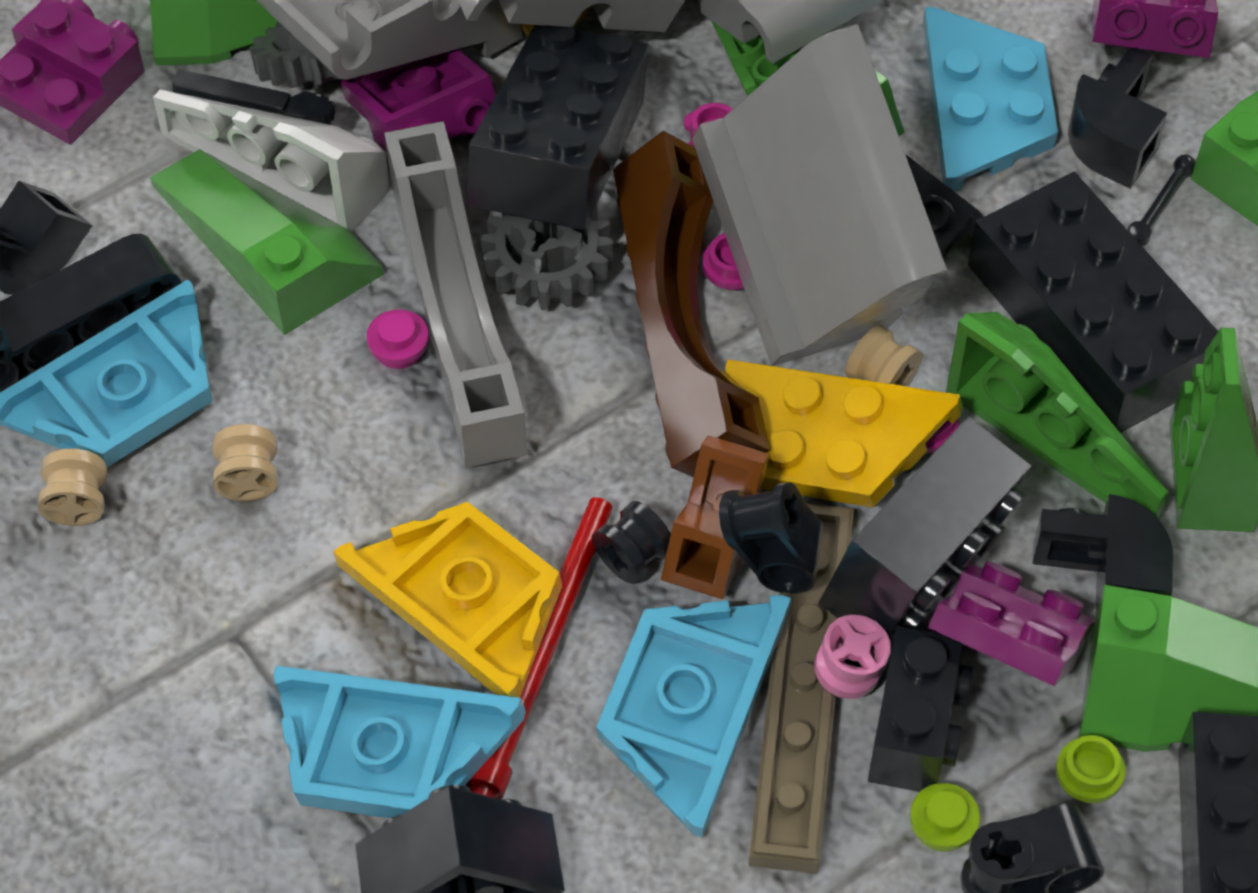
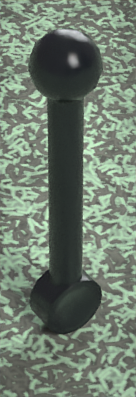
[1127,154,1196,247]

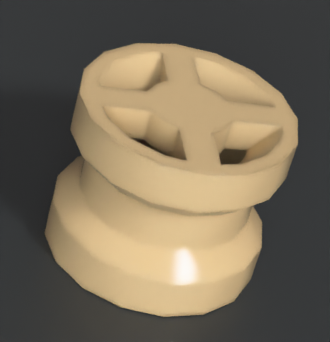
[845,325,923,387]
[213,424,278,502]
[38,449,107,526]

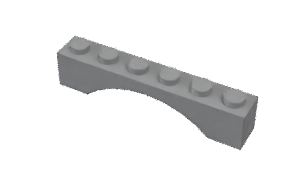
[385,121,527,468]

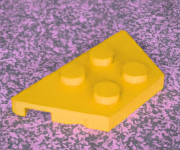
[725,359,963,508]
[333,502,562,698]

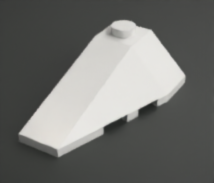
[153,90,390,233]

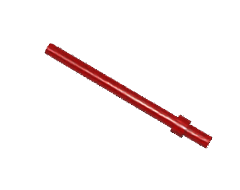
[465,497,613,799]

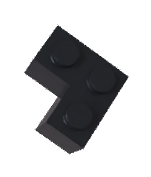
[355,785,565,893]

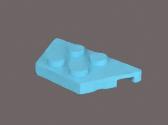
[923,7,1058,192]
[0,280,212,467]
[596,595,791,838]
[273,665,526,818]

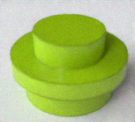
[1055,735,1126,803]
[910,783,980,852]

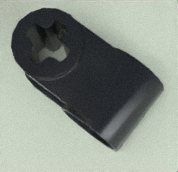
[719,482,823,594]
[960,804,1104,893]

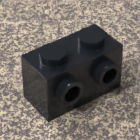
[867,626,972,792]

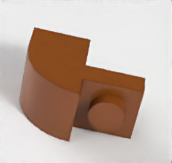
[661,435,770,600]

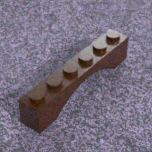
[613,131,770,477]

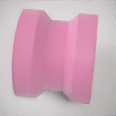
[814,614,891,699]

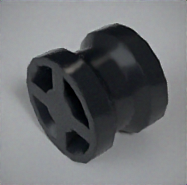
[592,501,671,584]

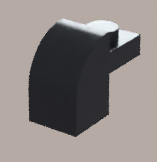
[1068,47,1167,189]
[0,181,93,295]
[1032,494,1173,614]

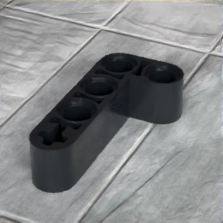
[0,233,182,392]

